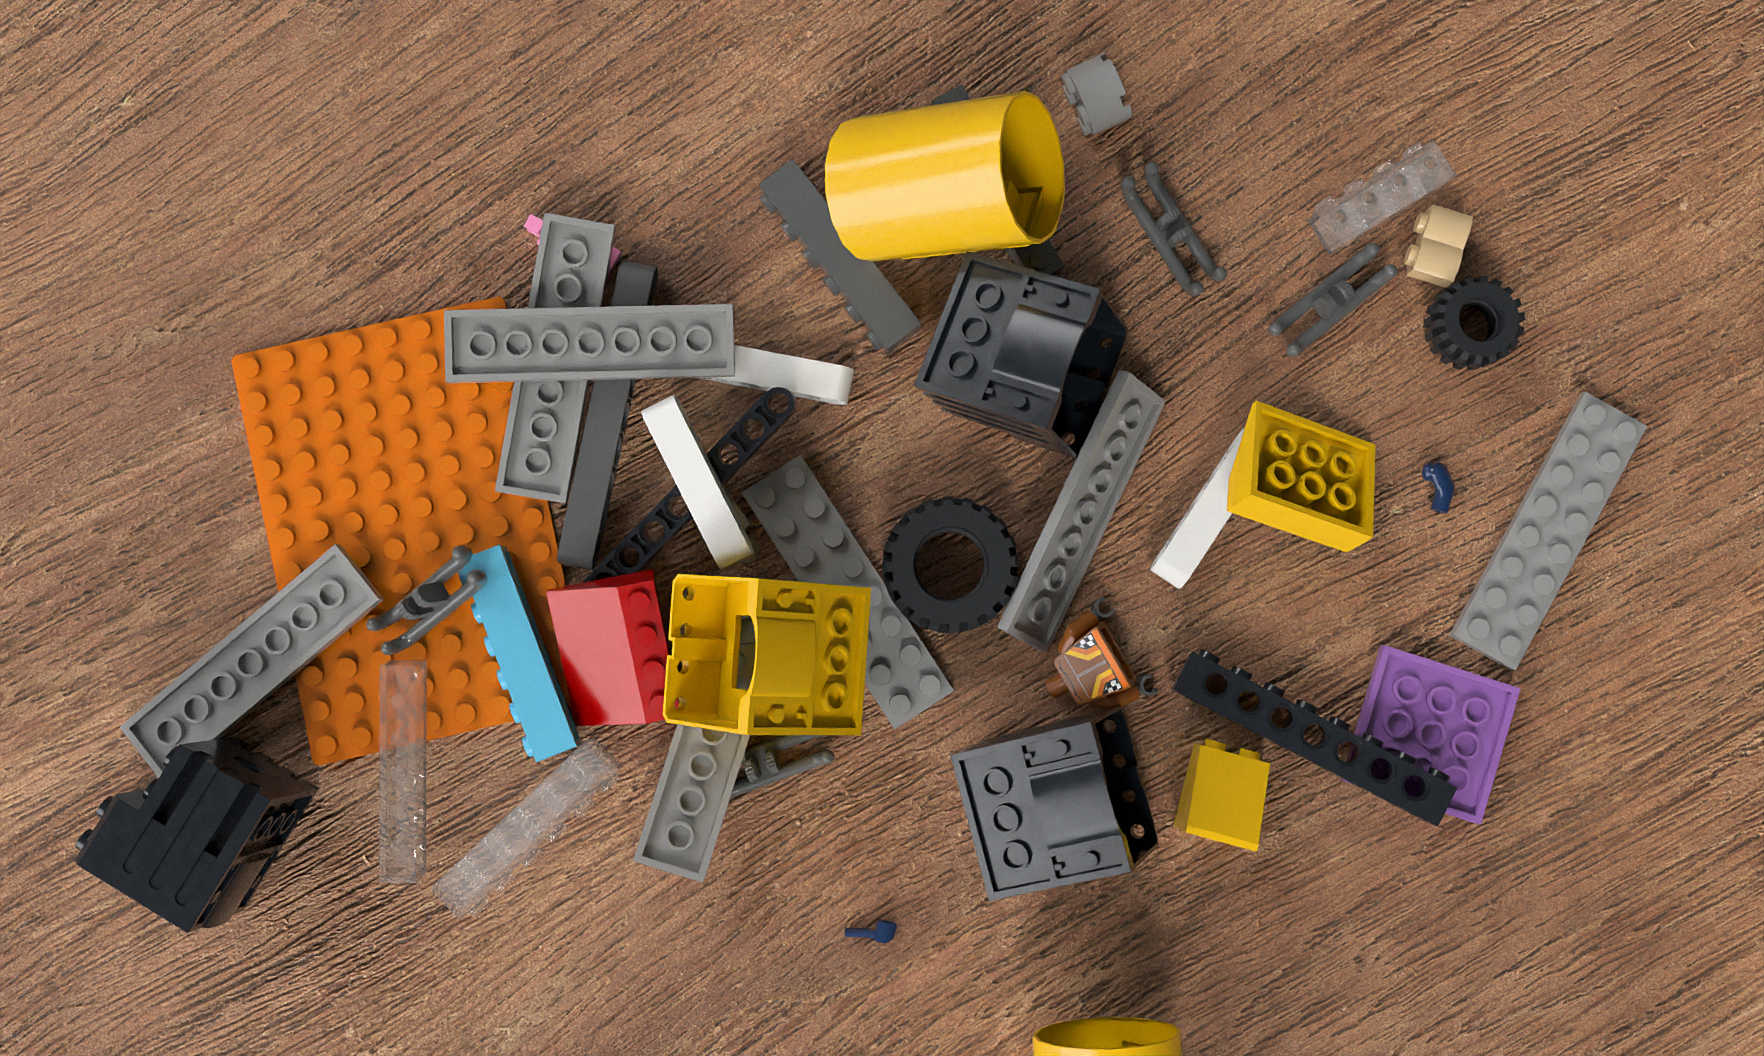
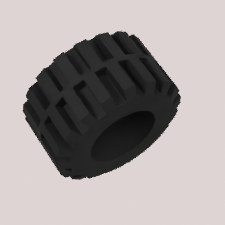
[1423,276,1525,370]

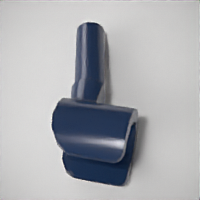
[845,919,897,943]

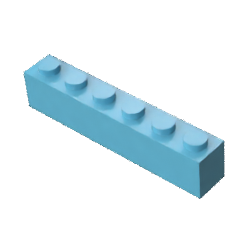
[458,544,582,762]

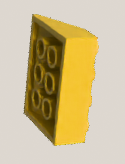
[1226,400,1376,553]

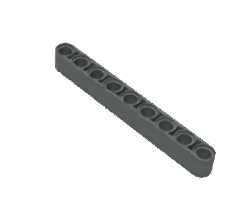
[557,260,658,570]

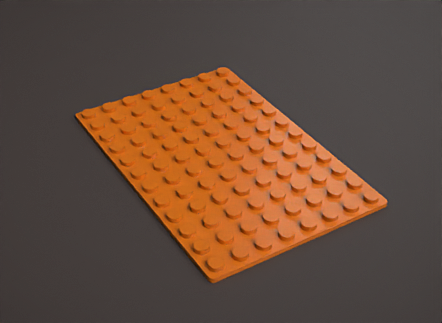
[232,297,572,765]

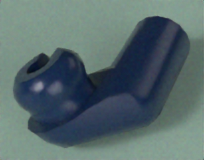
[1422,462,1455,514]

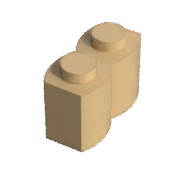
[1404,204,1473,288]

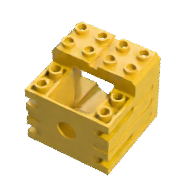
[663,574,871,735]

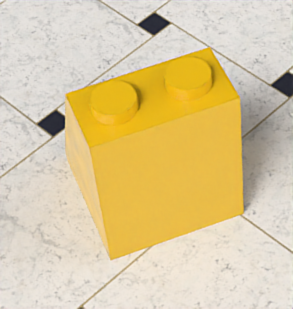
[1173,739,1270,852]

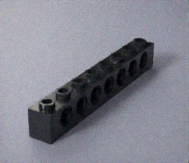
[1171,649,1458,827]

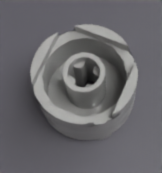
[1061,52,1132,136]

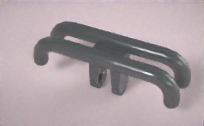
[1121,161,1227,296]
[1268,243,1398,358]
[366,545,488,655]
[730,735,835,798]

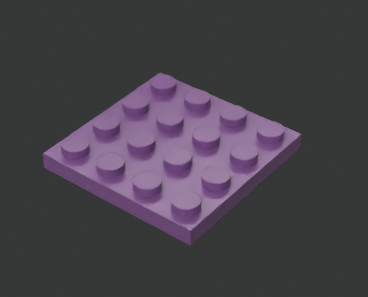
[1340,645,1520,825]

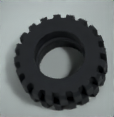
[882,496,1019,633]

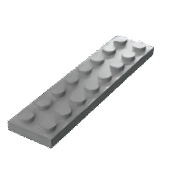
[495,213,616,504]
[444,304,735,384]
[997,370,1166,653]
[1449,392,1647,670]
[742,455,954,729]
[120,544,384,778]
[633,615,756,883]

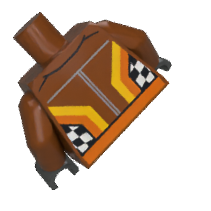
[1045,597,1158,709]

